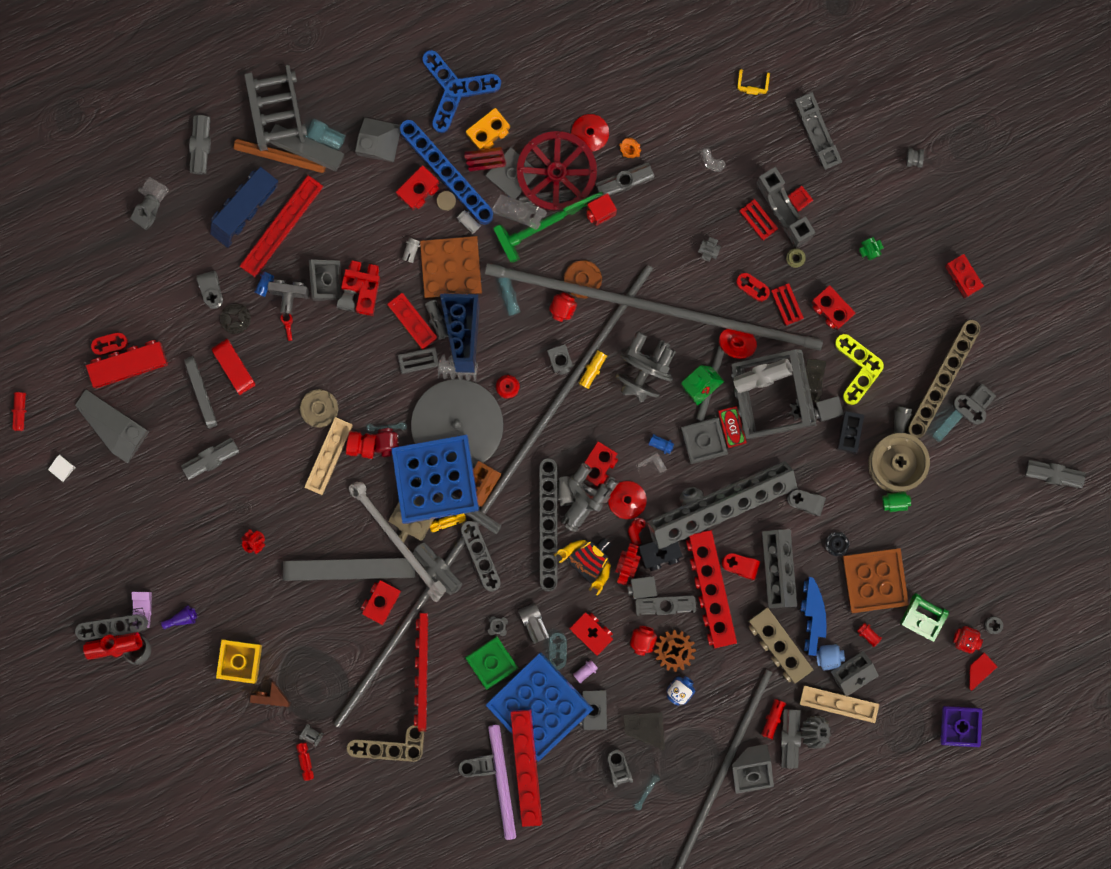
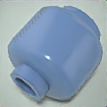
[816,644,845,670]

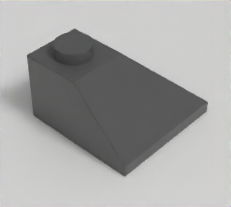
[355,118,401,163]
[732,744,774,794]

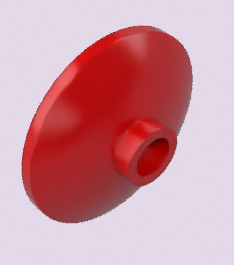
[571,114,609,152]
[719,329,757,358]
[608,481,647,519]

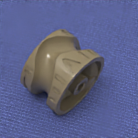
[868,433,930,493]

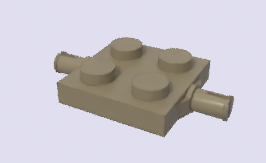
[388,496,434,543]

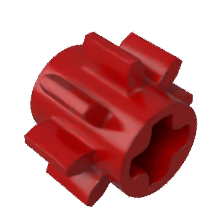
[241,529,266,554]

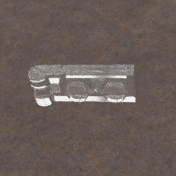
[492,195,547,230]

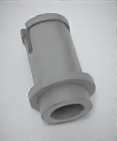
[457,210,481,234]
[402,238,420,263]

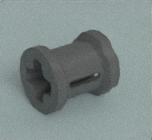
[299,724,324,748]

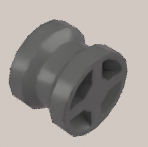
[906,148,924,168]

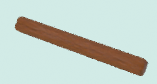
[234,139,326,173]

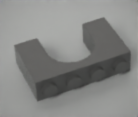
[756,167,816,249]

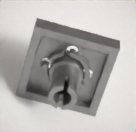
[268,280,310,314]

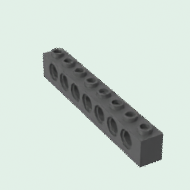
[647,461,798,549]

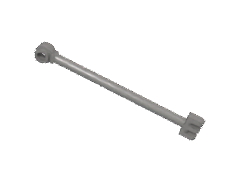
[349,481,446,602]

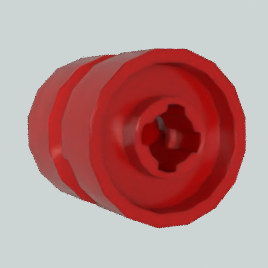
[346,431,376,459]

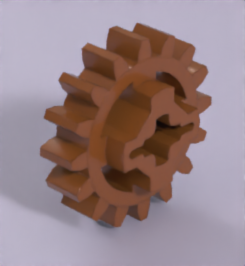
[654,630,696,672]

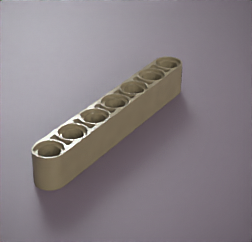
[907,320,980,438]

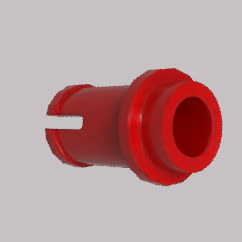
[857,623,882,647]

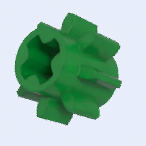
[859,237,884,260]

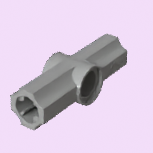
[733,359,793,393]

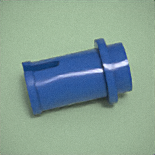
[254,272,274,297]
[649,434,674,454]

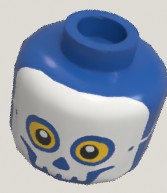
[667,676,695,705]

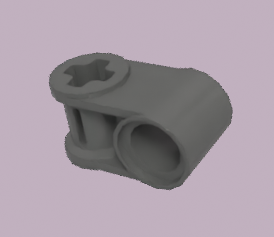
[130,194,160,230]
[196,270,223,309]
[787,490,826,516]
[607,749,633,788]
[458,755,496,777]

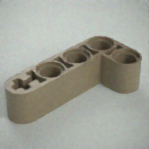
[347,725,424,762]

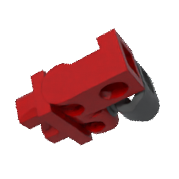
[337,261,380,317]

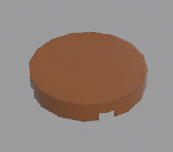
[564,260,602,299]

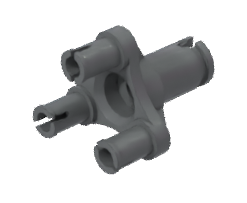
[561,463,619,532]

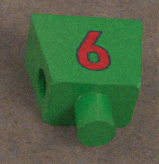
[681,365,725,406]

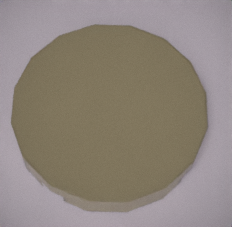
[300,389,339,428]

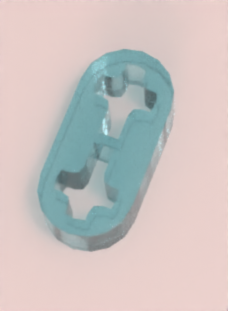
[932,409,963,442]
[549,633,567,669]

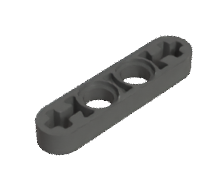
[184,356,218,429]
[460,521,500,592]
[75,614,148,640]

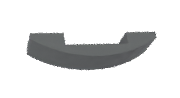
[795,92,842,170]

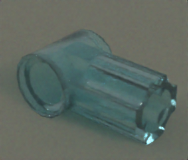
[305,119,346,150]

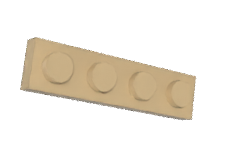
[304,417,353,495]
[799,686,879,723]

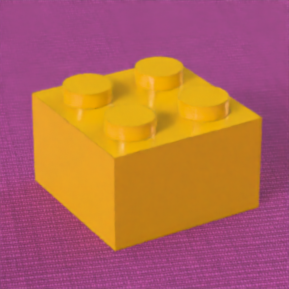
[216,640,262,684]

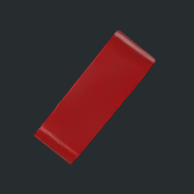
[211,339,256,395]

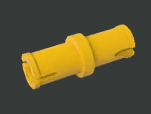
[578,350,608,389]

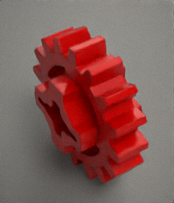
[615,543,640,586]

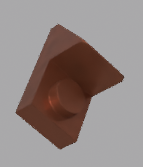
[250,682,290,707]

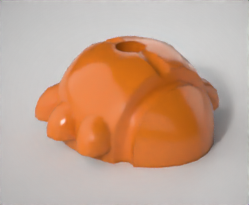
[619,137,641,158]

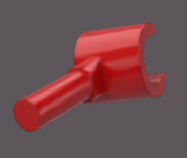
[281,314,293,341]

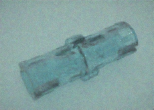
[498,278,521,316]

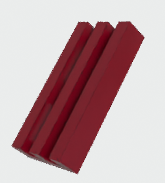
[464,147,506,172]

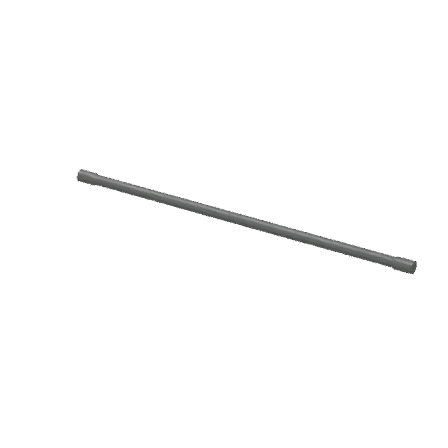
[485,263,823,351]

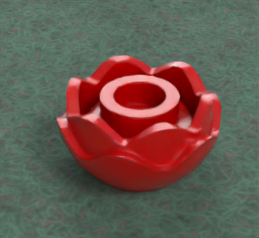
[496,375,520,399]

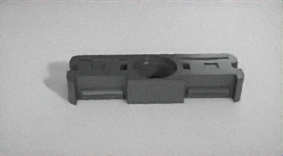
[635,596,696,616]

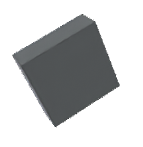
[970,384,996,410]

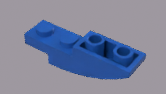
[801,577,827,656]

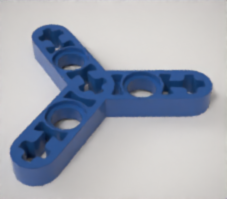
[423,50,501,133]

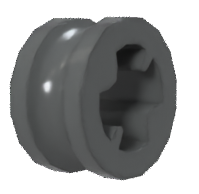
[984,617,1003,634]

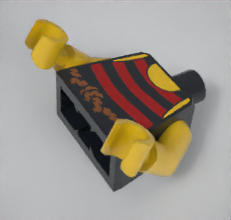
[554,537,611,595]

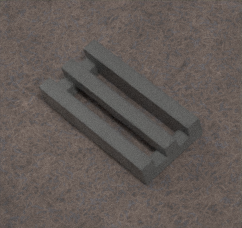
[398,347,439,374]

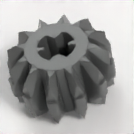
[801,716,832,749]

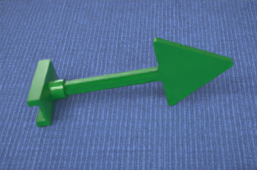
[493,192,603,263]

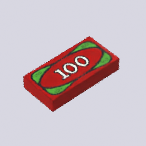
[718,406,747,448]

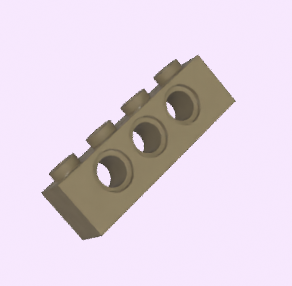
[748,608,813,684]

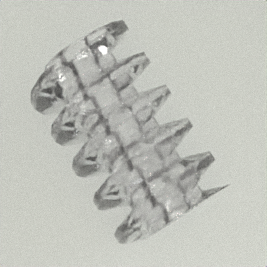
[438,354,478,382]

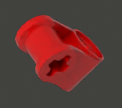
[721,553,760,580]

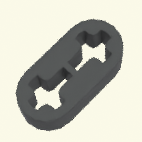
[953,395,986,425]

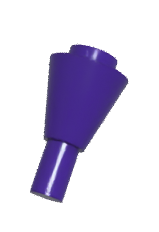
[161,606,197,629]

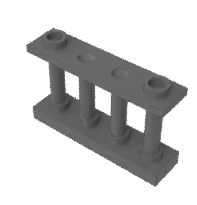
[244,65,307,151]

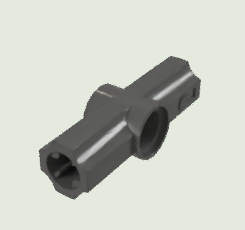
[189,115,211,175]
[595,163,654,196]
[181,438,239,480]
[1025,460,1086,489]
[412,542,463,595]
[780,709,801,768]

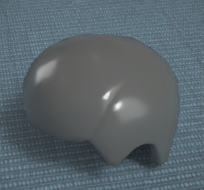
[123,636,151,665]

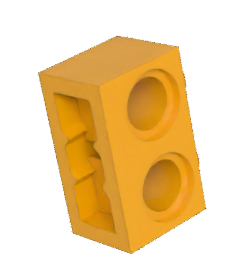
[466,108,510,150]

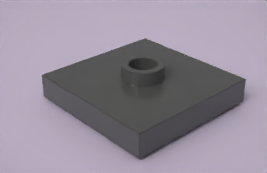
[486,148,537,201]
[681,418,728,464]

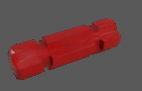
[296,742,314,781]

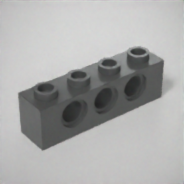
[762,530,797,609]

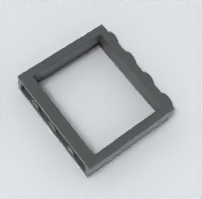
[731,349,817,439]

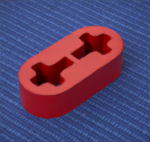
[736,273,770,302]
[91,333,128,356]

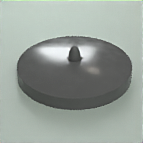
[411,379,503,472]

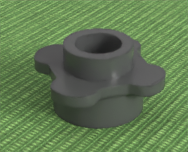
[488,616,508,636]

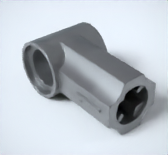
[518,603,549,644]

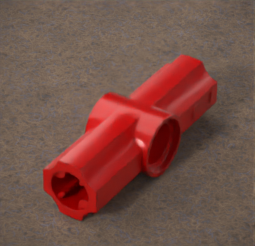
[83,632,142,660]

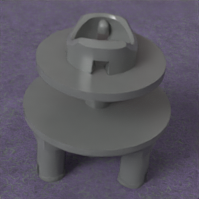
[615,331,676,402]

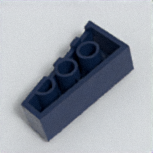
[210,167,278,248]
[440,294,480,373]

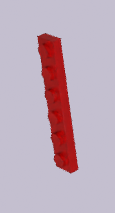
[414,613,428,731]
[511,710,543,827]

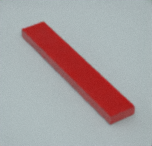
[240,175,324,278]

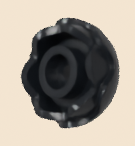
[825,532,850,556]

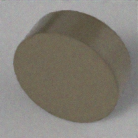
[437,191,456,211]

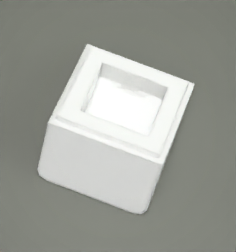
[48,455,76,482]

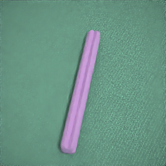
[488,725,516,840]

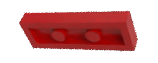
[387,293,438,350]

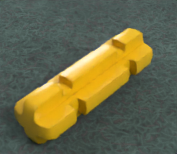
[430,513,466,532]

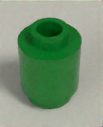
[882,491,911,512]

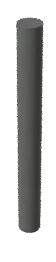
[696,346,724,421]

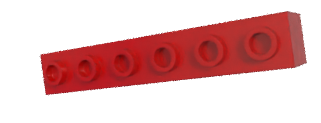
[686,530,737,649]

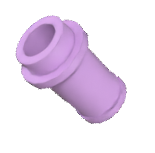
[573,660,598,684]

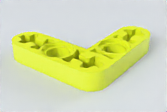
[835,334,884,405]

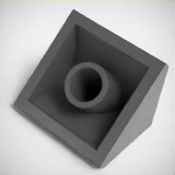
[309,260,343,301]

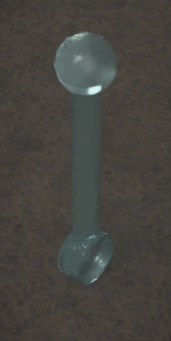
[367,423,407,432]
[635,775,660,810]

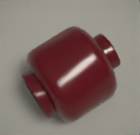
[374,428,399,457]

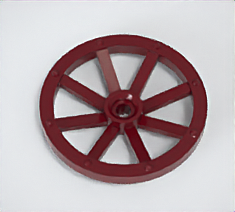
[517,131,597,211]

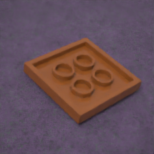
[420,236,482,299]
[843,548,909,613]

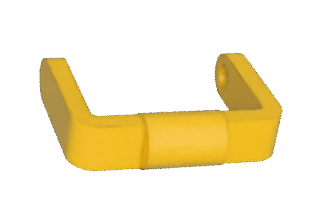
[737,69,770,95]

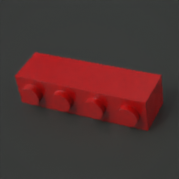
[86,340,168,389]

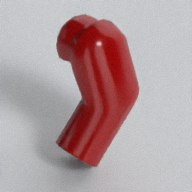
[628,518,646,545]

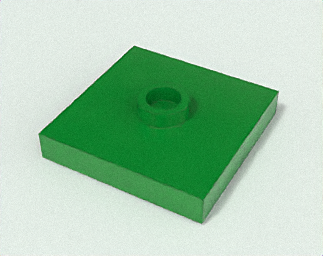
[465,636,519,690]

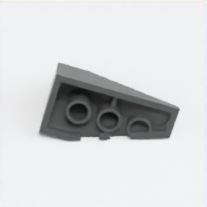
[75,390,149,463]

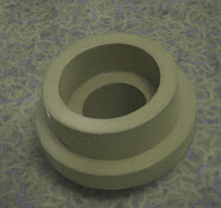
[786,249,805,268]

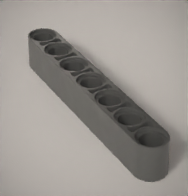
[540,458,557,592]
[282,558,416,581]

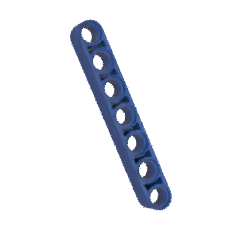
[400,120,493,225]

